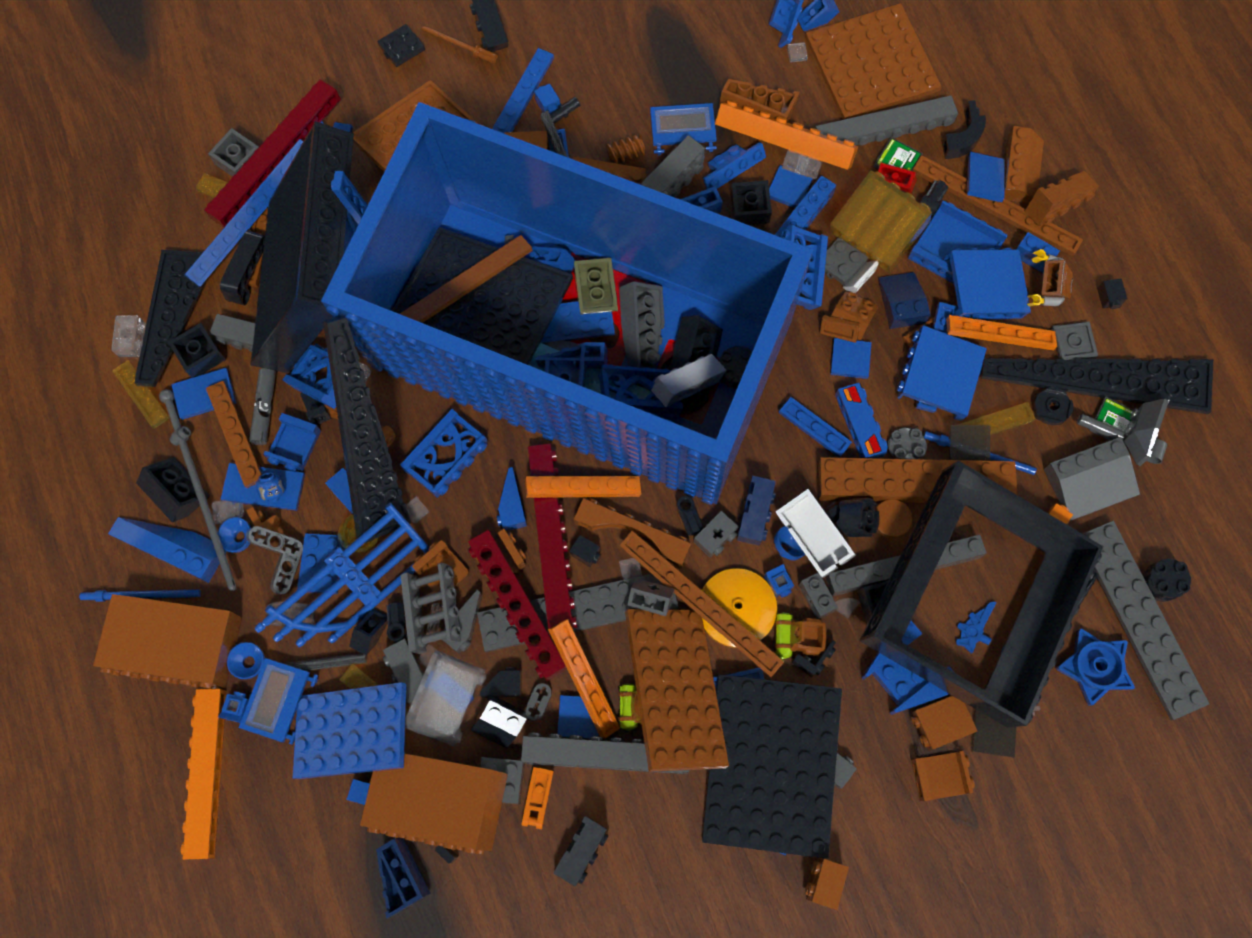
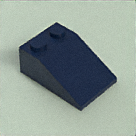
[878,272,931,329]

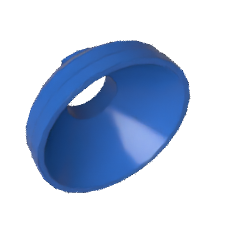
[218,517,253,553]
[774,526,805,560]
[227,642,265,679]

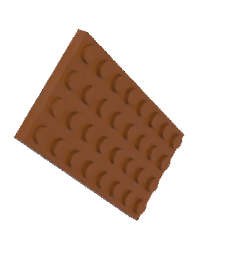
[625,609,729,772]

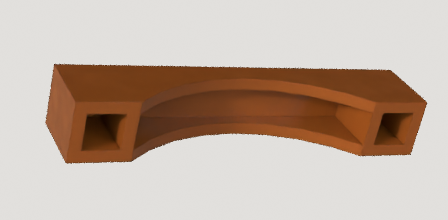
[574,498,691,568]

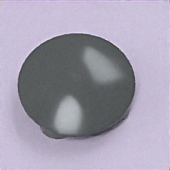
[888,428,927,459]

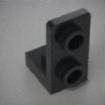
[300,393,332,425]
[792,640,836,677]

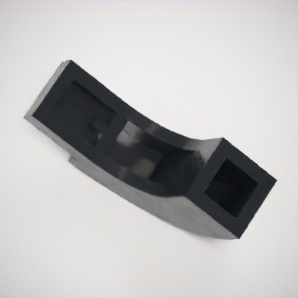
[942,100,986,159]

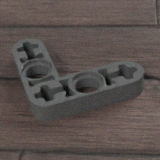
[246,526,303,594]

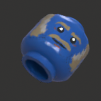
[255,472,284,502]

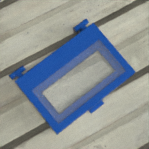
[650,103,717,155]
[238,658,318,745]

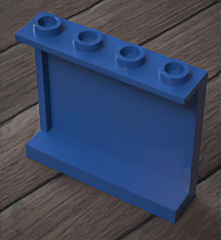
[908,200,1008,284]
[944,248,1031,320]
[897,325,987,421]

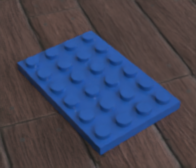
[293,682,406,779]

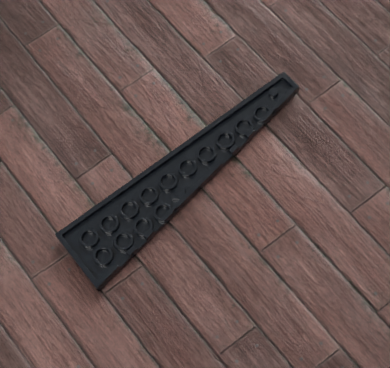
[323,316,411,544]
[981,358,1214,414]

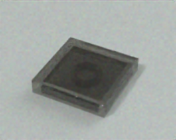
[949,425,990,461]
[971,710,1016,758]

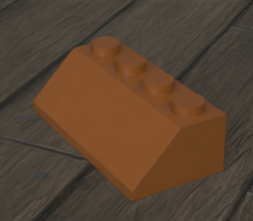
[1004,126,1044,204]

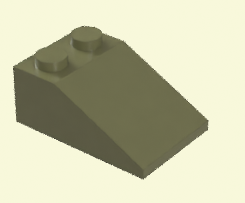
[574,258,618,314]

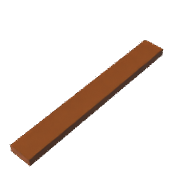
[400,235,532,323]

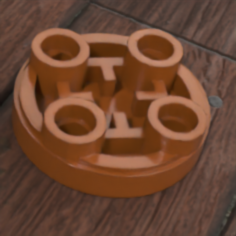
[875,499,913,538]

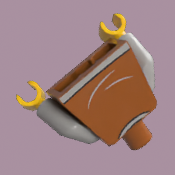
[1027,249,1073,307]

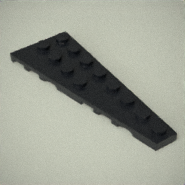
[134,250,208,387]

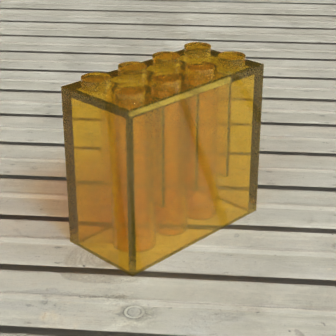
[830,170,932,274]

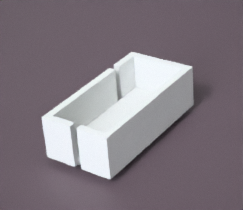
[776,489,856,578]

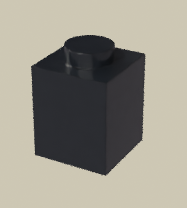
[1097,278,1128,309]
[570,535,601,567]

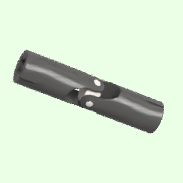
[249,368,276,445]

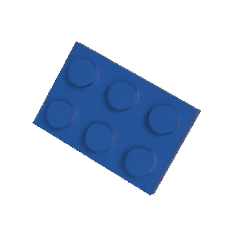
[297,533,345,594]

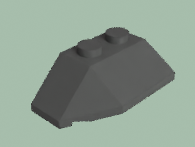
[1124,398,1169,466]

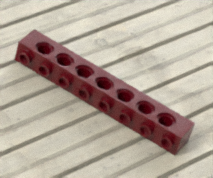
[468,530,567,681]

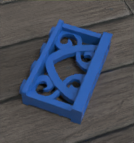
[780,224,828,310]
[282,344,336,409]
[598,365,683,420]
[400,409,488,498]

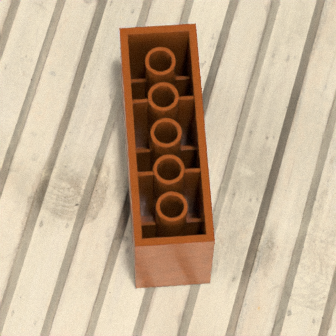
[93,594,242,689]
[360,754,508,855]

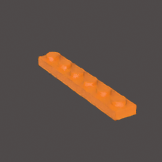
[946,315,1057,351]
[525,476,641,498]
[548,619,620,739]

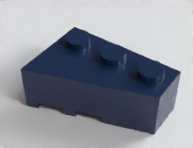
[737,476,776,546]
[376,837,431,919]

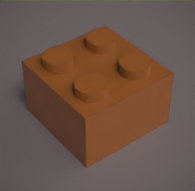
[805,858,849,910]

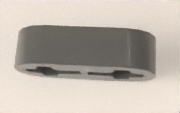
[525,683,552,721]

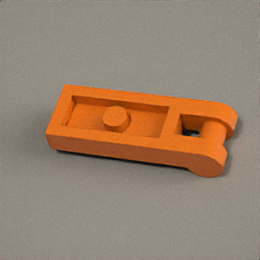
[522,767,554,830]

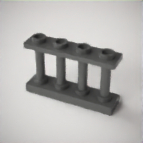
[400,563,461,654]

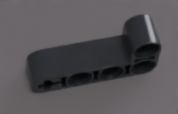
[220,231,265,305]

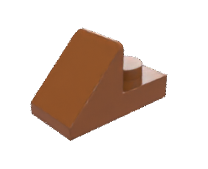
[246,507,281,546]

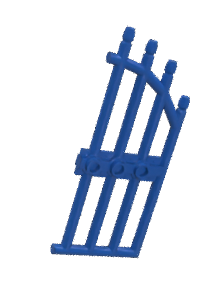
[254,503,429,647]

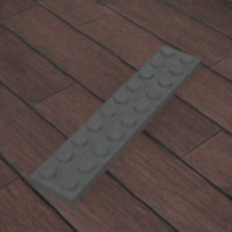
[1083,521,1209,720]
[477,574,679,652]

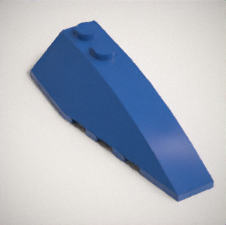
[108,517,227,583]

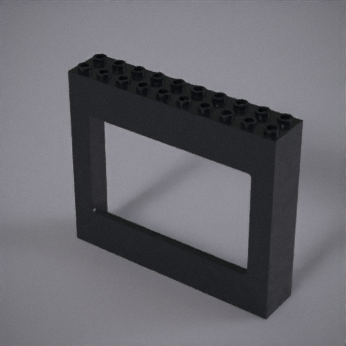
[250,121,354,373]
[859,461,1104,728]

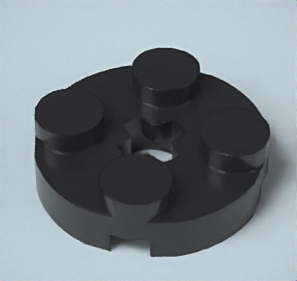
[1033,387,1074,425]

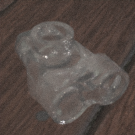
[212,500,243,524]

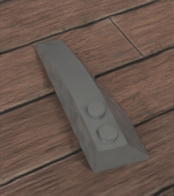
[619,282,665,391]

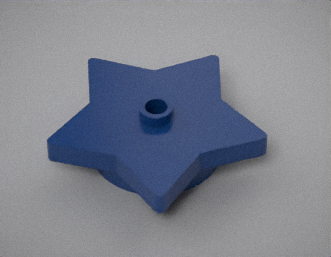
[1056,629,1135,706]

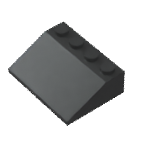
[1044,437,1140,521]

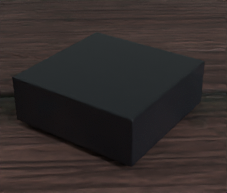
[435,846,459,864]

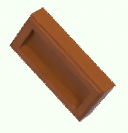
[820,315,860,343]

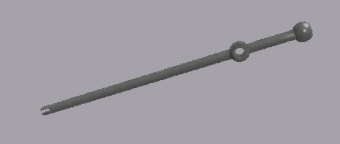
[159,389,236,591]

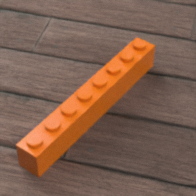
[715,100,858,170]
[181,689,227,859]

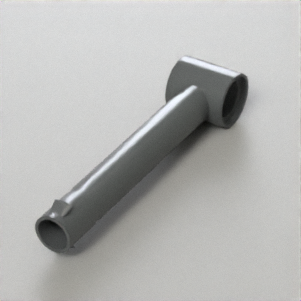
[1077,414,1167,464]

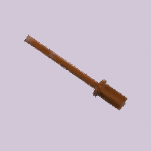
[421,25,498,64]

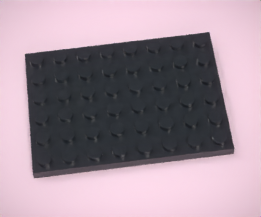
[392,227,573,365]
[702,675,842,859]

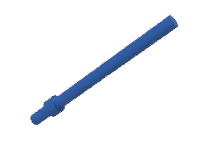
[924,431,1037,475]
[79,589,201,602]

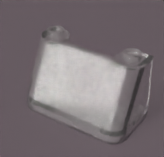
[405,650,486,746]

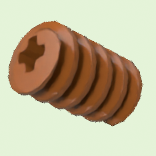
[606,133,645,164]

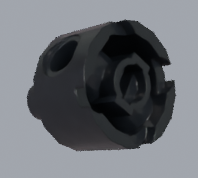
[719,346,752,389]
[837,498,880,537]
[1142,558,1191,602]

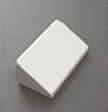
[843,261,879,293]

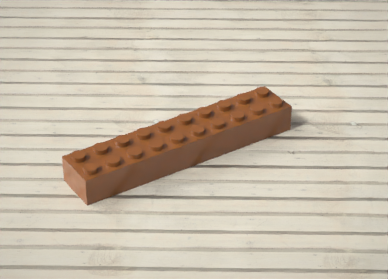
[817,457,1017,503]

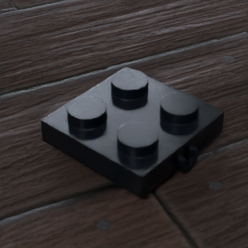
[377,24,425,67]

